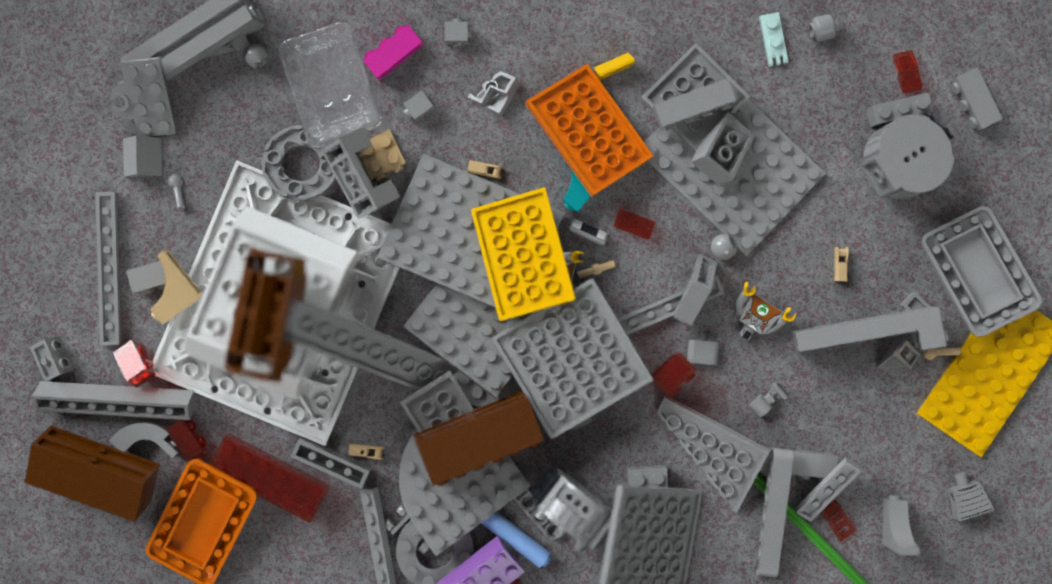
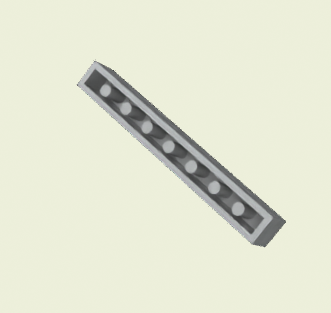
[32,381,196,420]

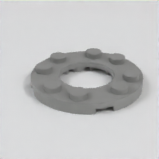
[261,125,336,201]
[396,520,473,584]

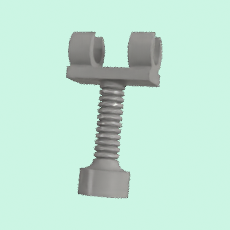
[385,504,430,554]

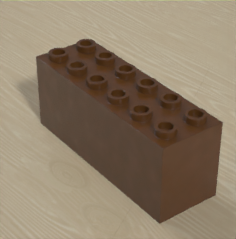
[413,391,544,486]
[24,426,160,522]

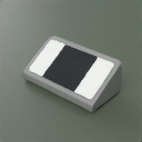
[569,218,608,246]

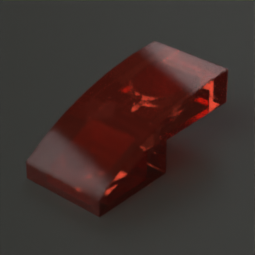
[893,50,922,94]

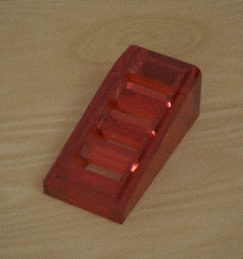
[820,499,856,542]

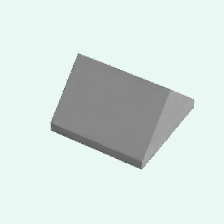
[123,136,163,177]

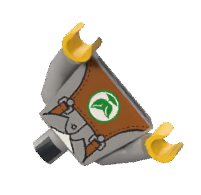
[736,282,797,340]

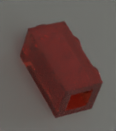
[166,419,208,462]

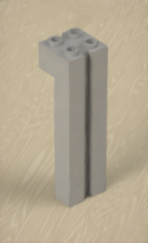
[120,0,267,81]
[792,306,948,352]

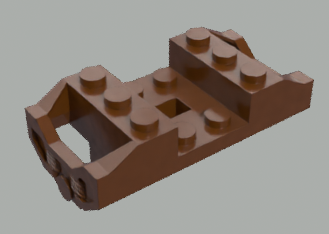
[223,247,307,383]

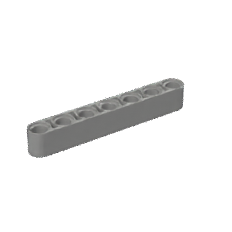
[756,448,793,578]

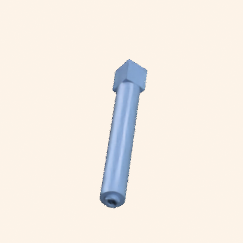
[481,511,551,568]

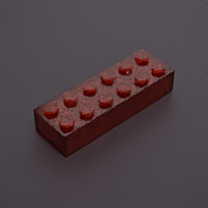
[209,433,331,523]

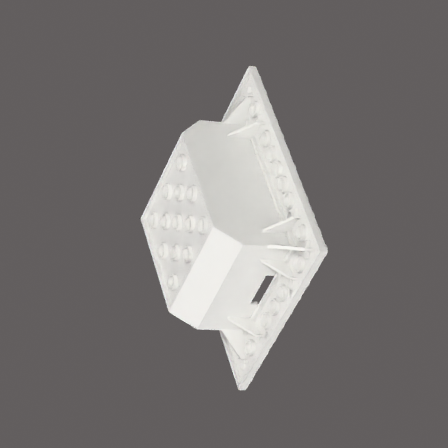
[148,160,400,446]

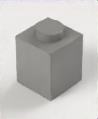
[403,91,434,122]

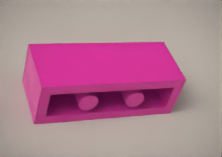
[363,24,424,81]

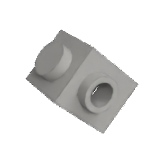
[445,19,472,48]

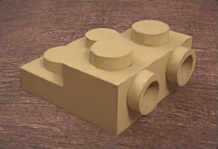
[360,129,406,182]

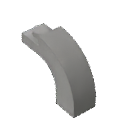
[109,421,182,458]

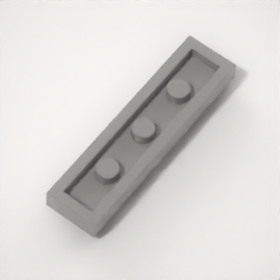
[795,457,862,522]

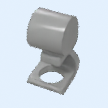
[749,382,788,417]

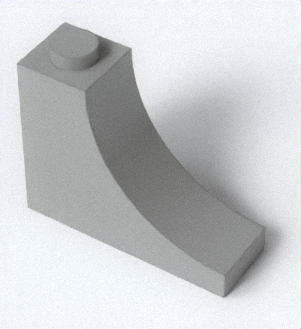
[674,254,717,326]
[882,495,920,556]

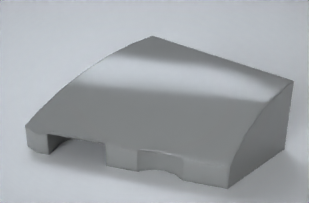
[468,71,520,116]

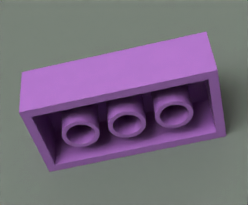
[436,536,525,584]

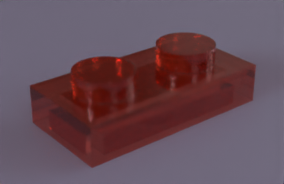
[613,209,656,240]

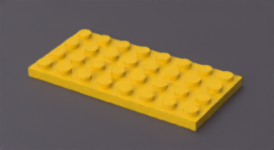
[916,310,1052,457]

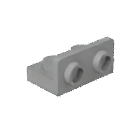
[30,336,74,382]

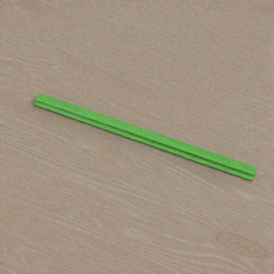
[753,474,868,584]

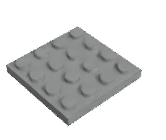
[641,43,750,152]

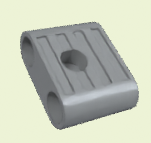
[687,340,719,365]

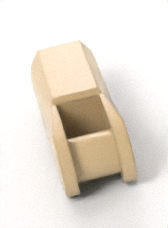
[467,160,504,179]
[834,247,849,282]
[349,444,385,460]

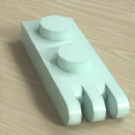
[759,12,788,67]

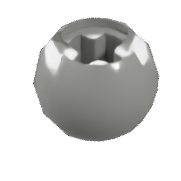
[245,44,269,69]

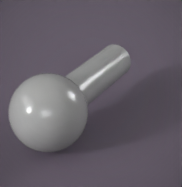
[168,174,185,209]

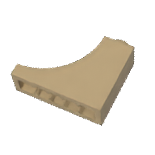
[150,248,203,325]

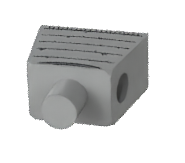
[948,472,994,522]

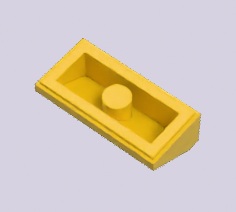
[594,53,635,80]

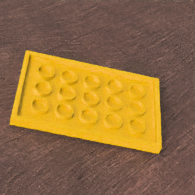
[471,187,576,322]

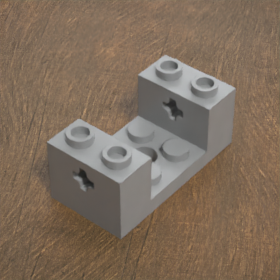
[322,128,400,219]

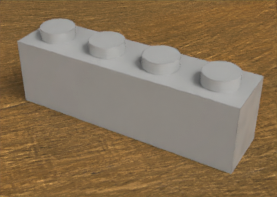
[653,78,736,131]
[291,437,372,489]
[760,447,838,481]

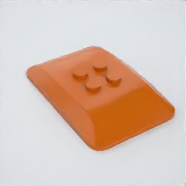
[145,459,258,584]

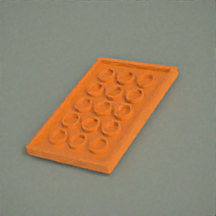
[525,64,654,198]

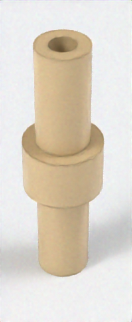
[577,260,616,279]

